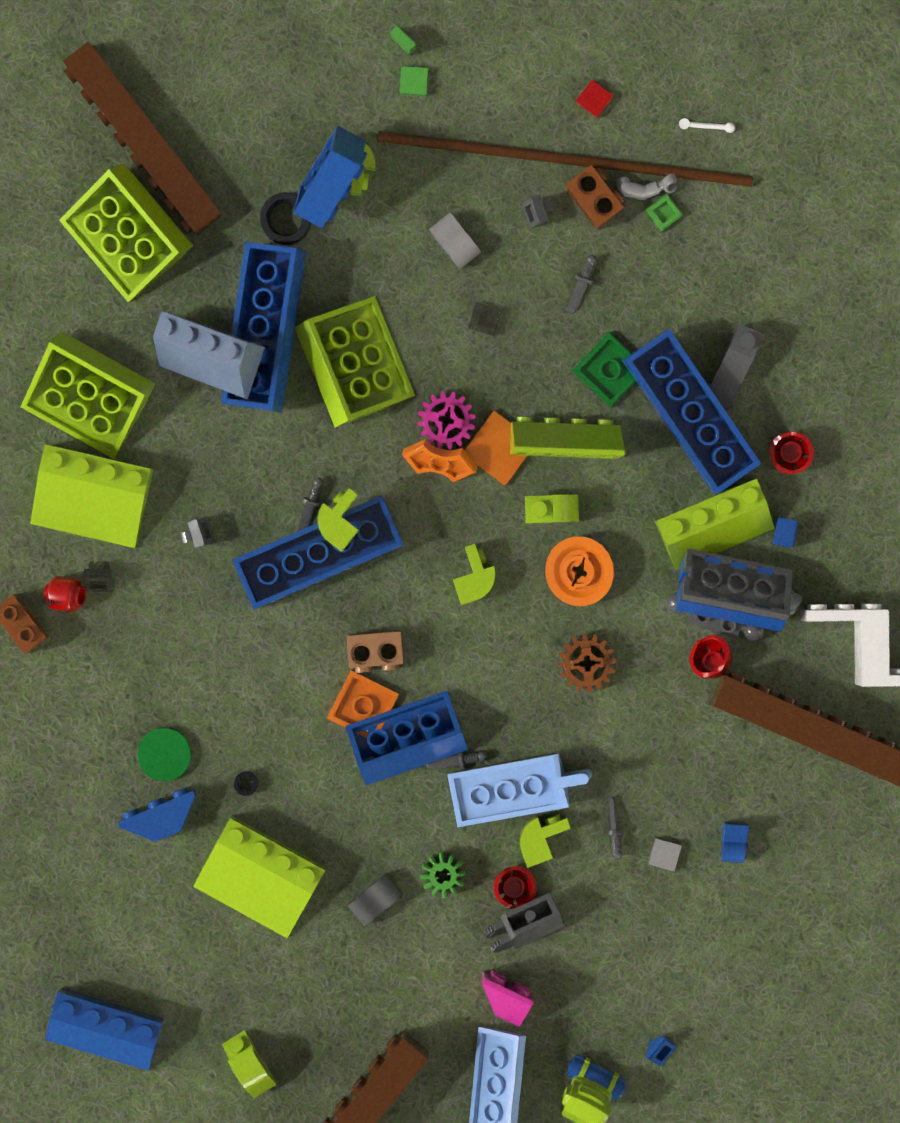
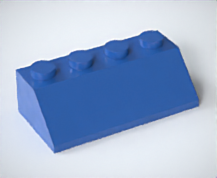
[345,691,468,785]
[46,988,164,1071]

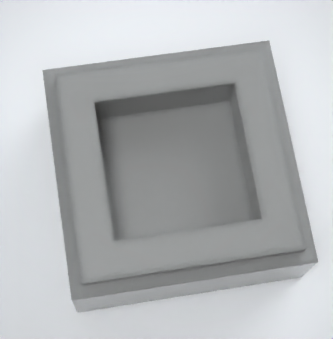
[648,838,682,872]

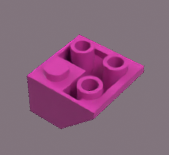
[482,970,534,1027]

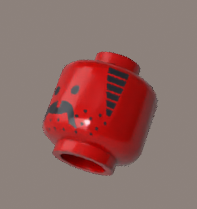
[43,576,86,613]

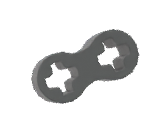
[347,873,403,926]

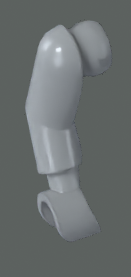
[616,173,677,200]

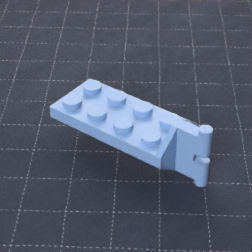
[447,753,593,827]
[469,1026,526,1123]

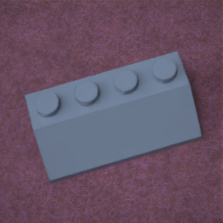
[153,311,265,399]

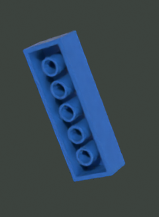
[221,242,306,413]
[622,329,761,495]
[232,495,404,610]

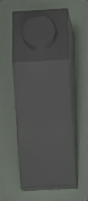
[709,324,765,410]

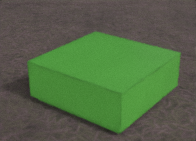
[390,26,416,55]
[400,66,428,96]
[645,194,683,232]

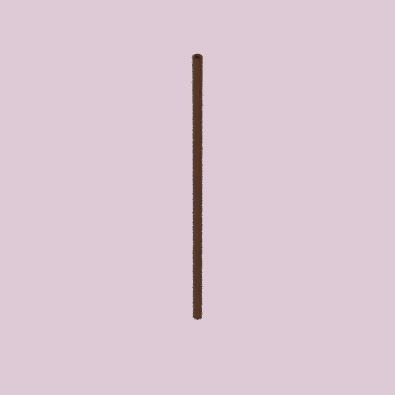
[378,131,753,187]

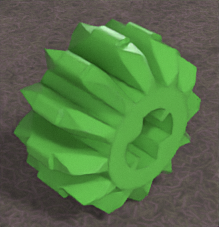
[420,851,466,898]

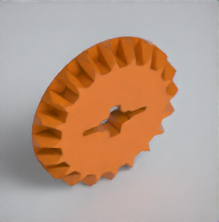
[545,536,615,606]

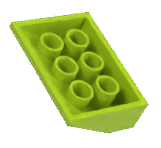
[59,163,193,302]
[295,296,415,428]
[20,331,155,459]
[510,417,625,459]
[30,444,154,548]
[193,816,326,938]

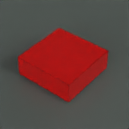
[575,80,613,118]

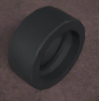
[260,192,311,245]

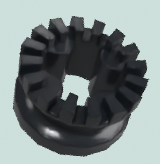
[234,771,258,796]

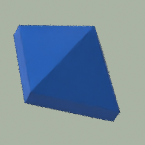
[646,1036,677,1066]

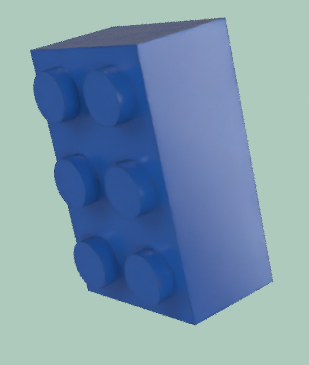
[294,125,367,228]

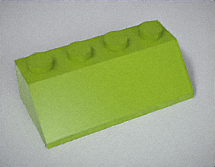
[655,478,775,571]

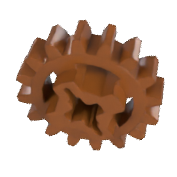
[557,634,616,693]

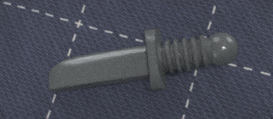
[566,255,597,314]
[297,477,324,531]
[426,751,487,770]
[608,797,624,860]

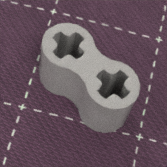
[428,212,481,269]

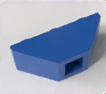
[118,787,197,842]

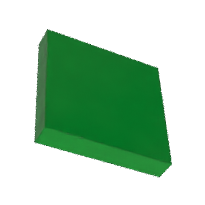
[572,332,636,408]

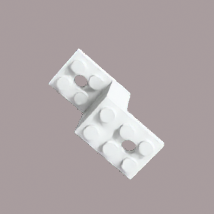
[800,604,900,687]

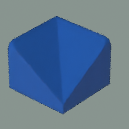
[770,518,798,548]

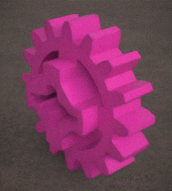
[417,391,475,450]

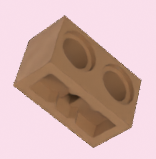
[347,631,403,673]

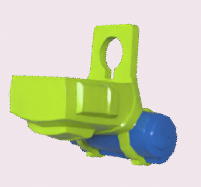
[562,1055,626,1123]

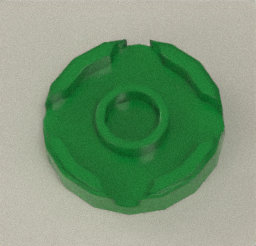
[137,728,191,781]

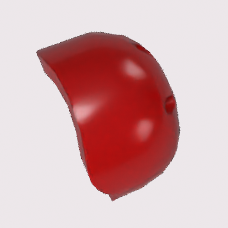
[769,431,814,474]
[689,635,732,679]
[493,866,536,909]

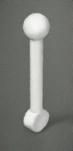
[679,118,735,133]

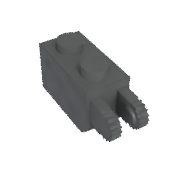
[484,893,564,953]

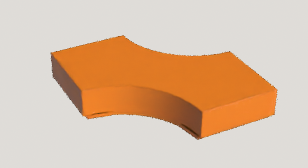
[402,439,478,482]

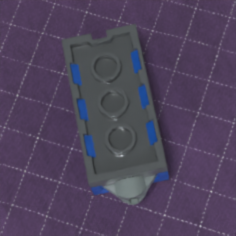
[675,548,802,632]

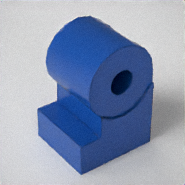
[721,822,749,863]

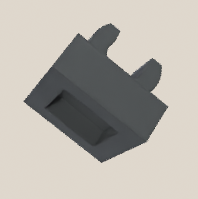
[521,194,556,229]
[180,517,215,548]

